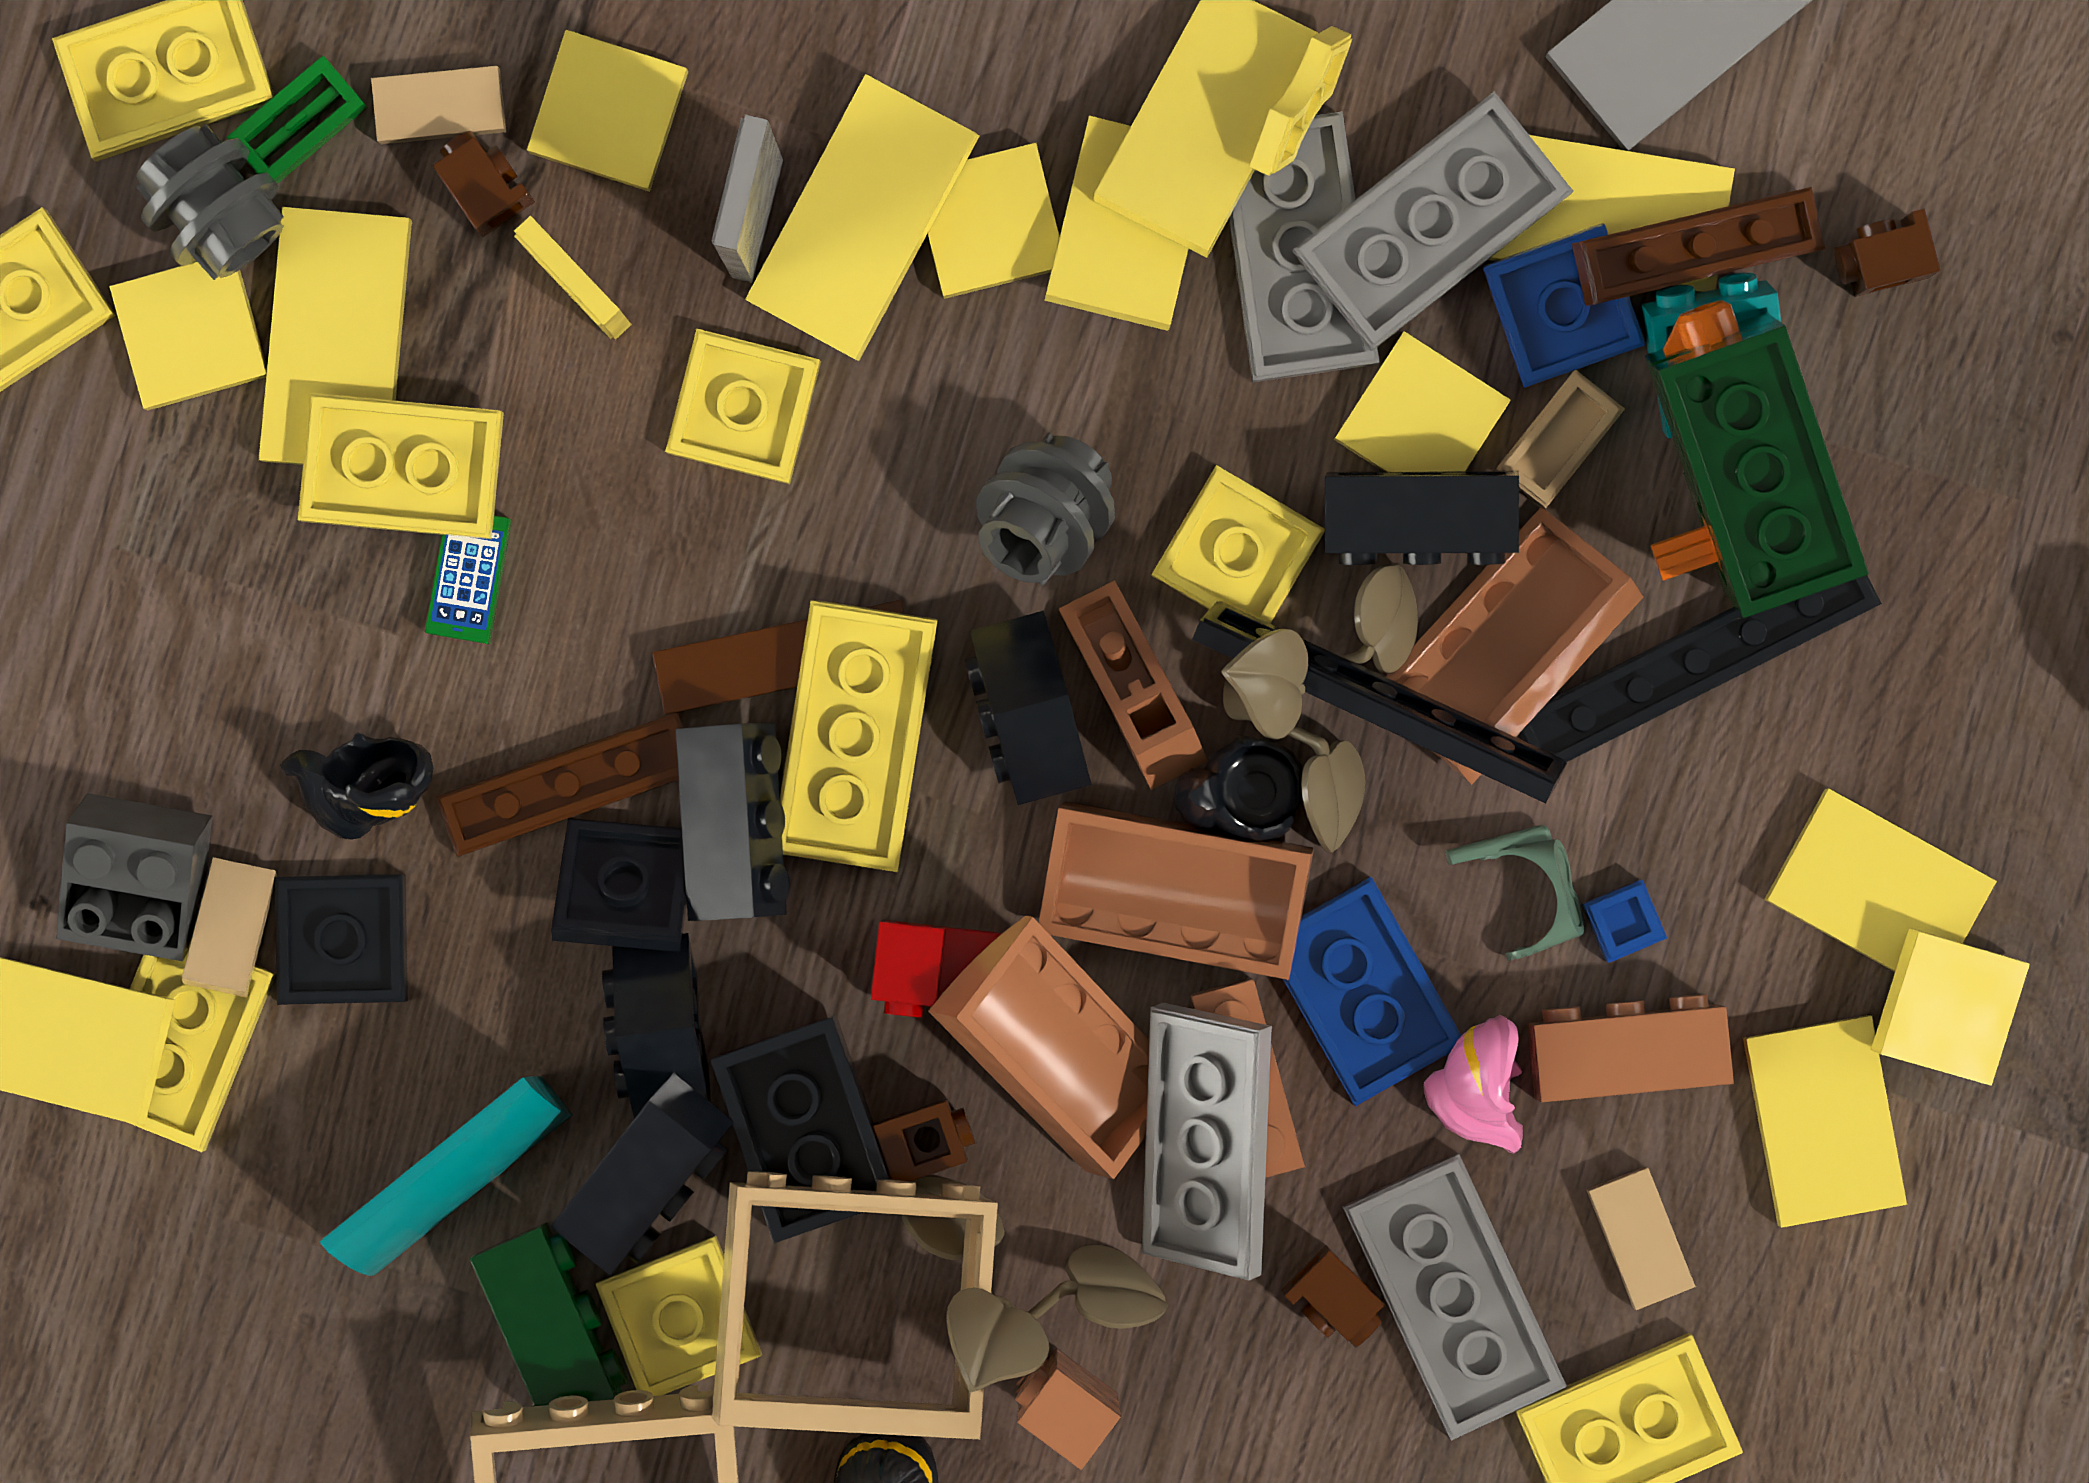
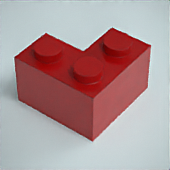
[871,920,1002,1017]

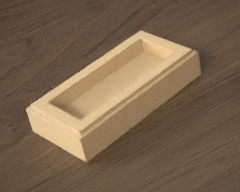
[371,66,506,145]
[1494,370,1625,509]
[182,857,277,997]
[1586,1166,1696,1310]

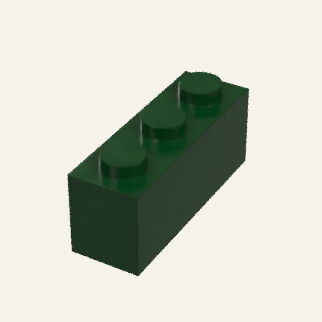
[470,1222,628,1406]

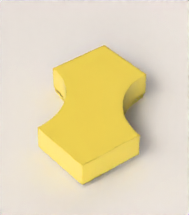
[1249,26,1352,176]

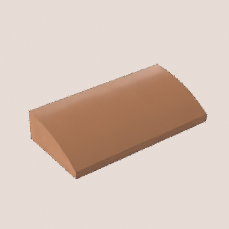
[1385,507,1644,785]
[1039,801,1314,980]
[929,916,1149,1179]

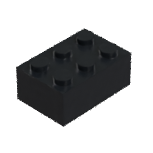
[710,1014,891,1244]

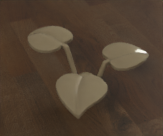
[1221,563,1418,853]
[901,1176,1168,1392]

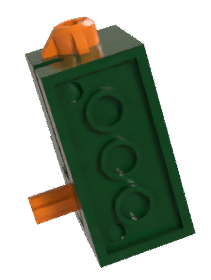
[1645,300,1869,618]

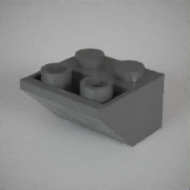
[56,793,212,961]

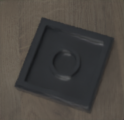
[551,818,687,952]
[275,874,408,1005]

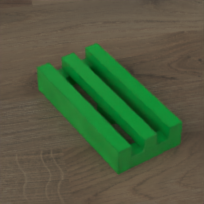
[226,55,368,184]

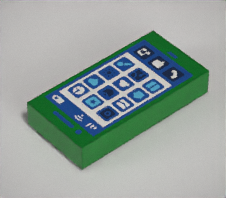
[425,516,512,645]

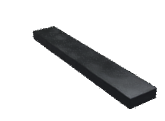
[1518,575,1882,762]
[1192,601,1567,804]

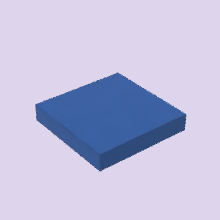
[1482,223,1645,388]

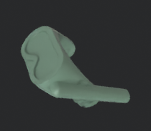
[1446,825,1584,961]

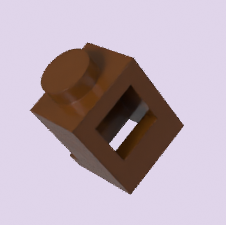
[432,131,535,237]
[1834,209,1941,297]
[873,1098,976,1181]
[1281,1245,1385,1348]

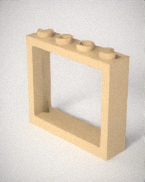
[712,1171,998,1439]
[470,1385,739,1483]

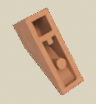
[1058,580,1208,790]

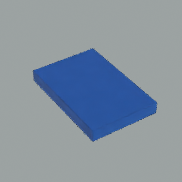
[1282,877,1462,1106]

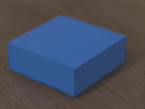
[1582,879,1667,963]

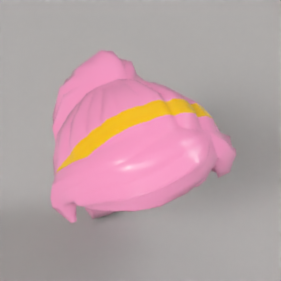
[1424,1015,1523,1154]

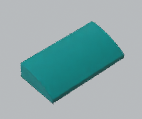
[319,1075,573,1276]

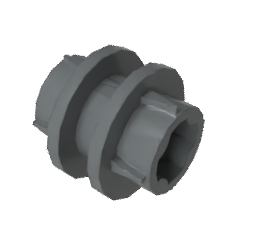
[136,124,284,280]
[976,433,1115,586]

